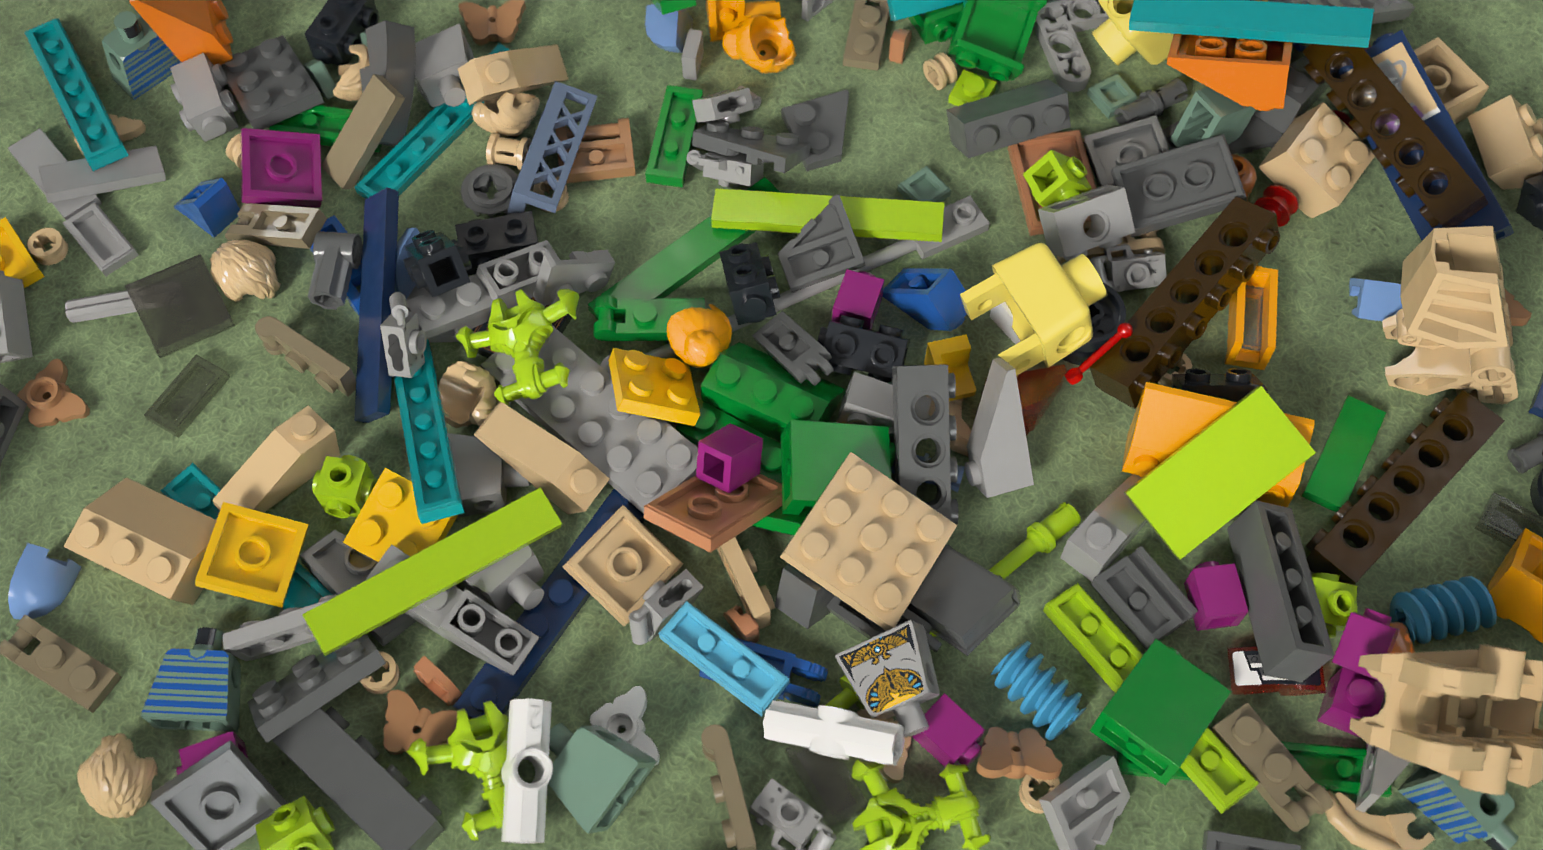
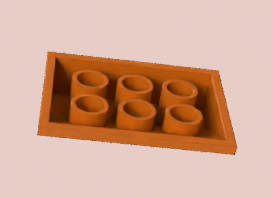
[129,0,233,65]
[1167,0,1293,111]

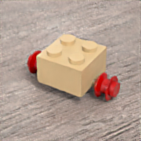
[1255,102,1375,227]

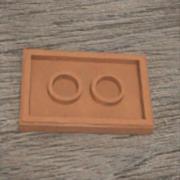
[1007,130,1096,236]
[644,474,782,553]

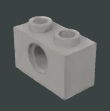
[1038,185,1135,261]

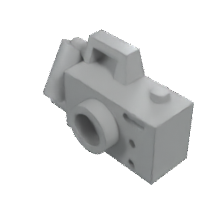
[692,86,762,124]
[686,150,764,187]
[1090,244,1166,292]
[380,292,427,378]
[629,569,704,645]
[750,778,837,850]

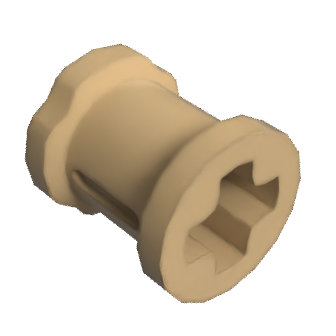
[486,133,532,170]

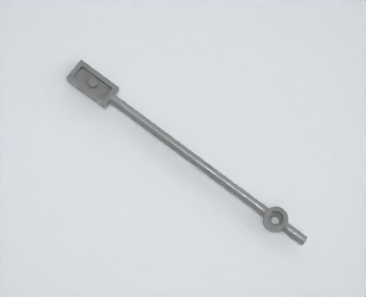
[600,196,990,375]

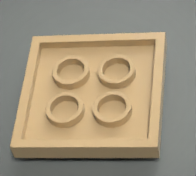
[780,452,957,631]

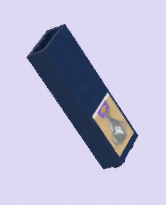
[1335,30,1514,241]

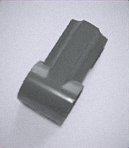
[308,231,363,310]

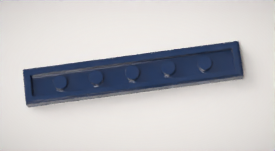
[354,187,399,423]

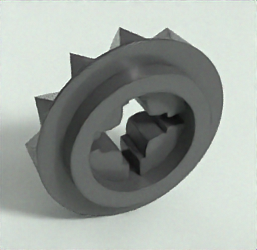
[461,164,518,218]

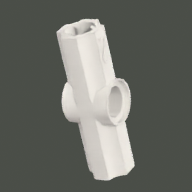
[501,699,553,843]
[763,700,905,766]

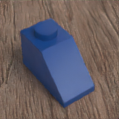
[882,268,967,331]

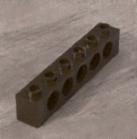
[1302,44,1489,228]
[1090,196,1280,409]
[1305,390,1505,585]

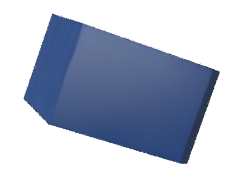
[174,178,240,238]

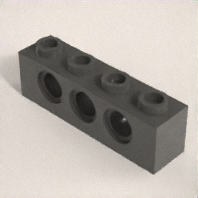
[892,364,959,524]

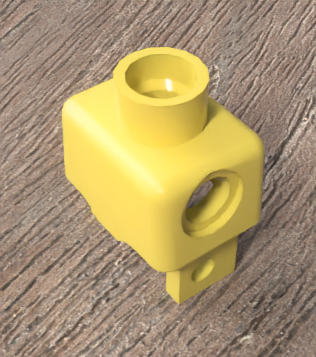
[1092,0,1174,65]
[960,243,1107,376]

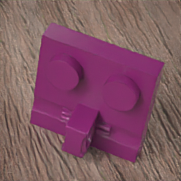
[240,128,322,208]

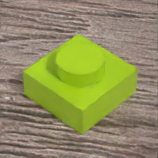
[948,69,997,106]

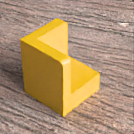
[924,334,976,401]

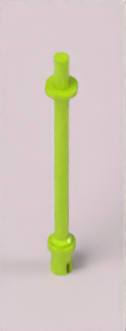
[824,502,1081,710]

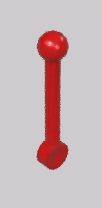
[1065,323,1133,385]

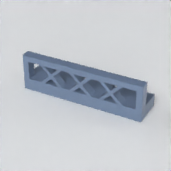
[507,81,597,214]

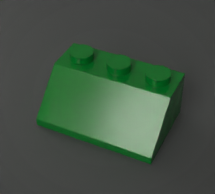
[701,342,846,442]

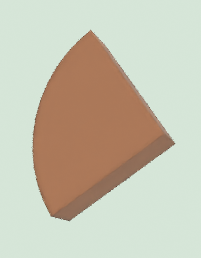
[889,28,912,64]
[723,605,760,643]
[413,656,462,706]

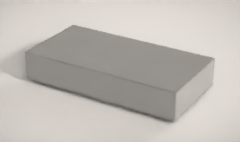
[63,202,139,277]

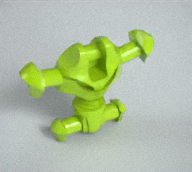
[455,289,579,407]
[407,700,548,841]
[851,759,991,850]

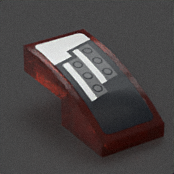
[1227,647,1327,696]

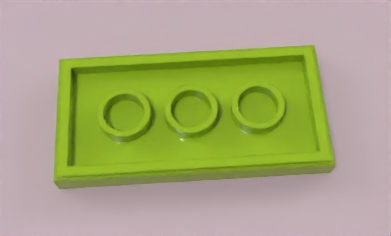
[1124,386,1316,559]

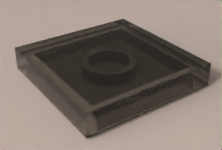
[125,254,235,358]

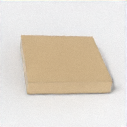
[562,505,683,627]

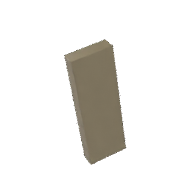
[321,74,405,190]

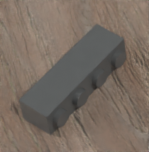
[1227,500,1334,682]
[272,706,445,850]

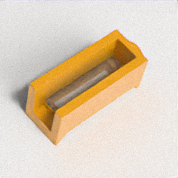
[1225,265,1278,370]

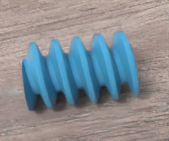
[1390,576,1497,645]
[991,640,1086,741]

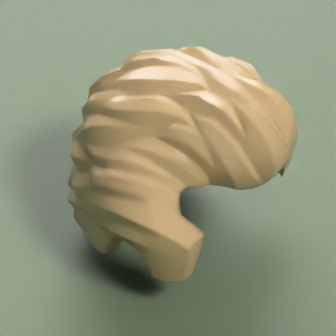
[333,44,369,101]
[472,92,540,138]
[210,240,281,302]
[439,361,498,428]
[77,733,157,818]

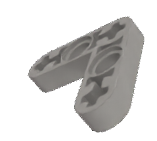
[1033,0,1109,92]

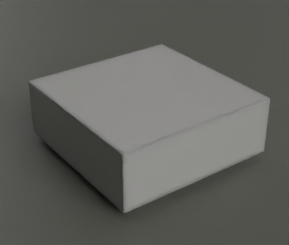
[681,29,704,81]

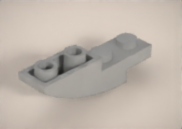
[406,240,560,339]
[365,545,539,676]

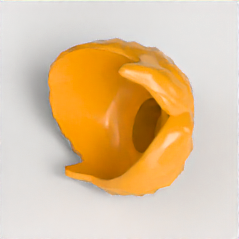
[722,14,797,73]
[667,304,732,368]

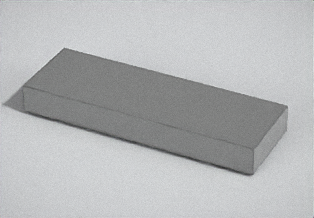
[8,128,102,220]
[38,146,166,203]

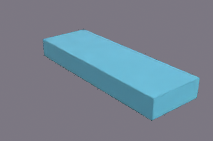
[659,601,790,717]

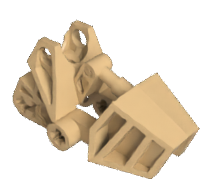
[1382,226,1518,404]
[1349,644,1543,795]

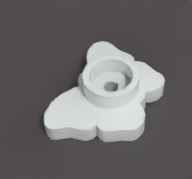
[590,686,660,766]

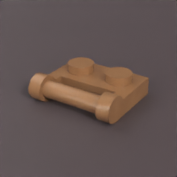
[555,118,636,184]

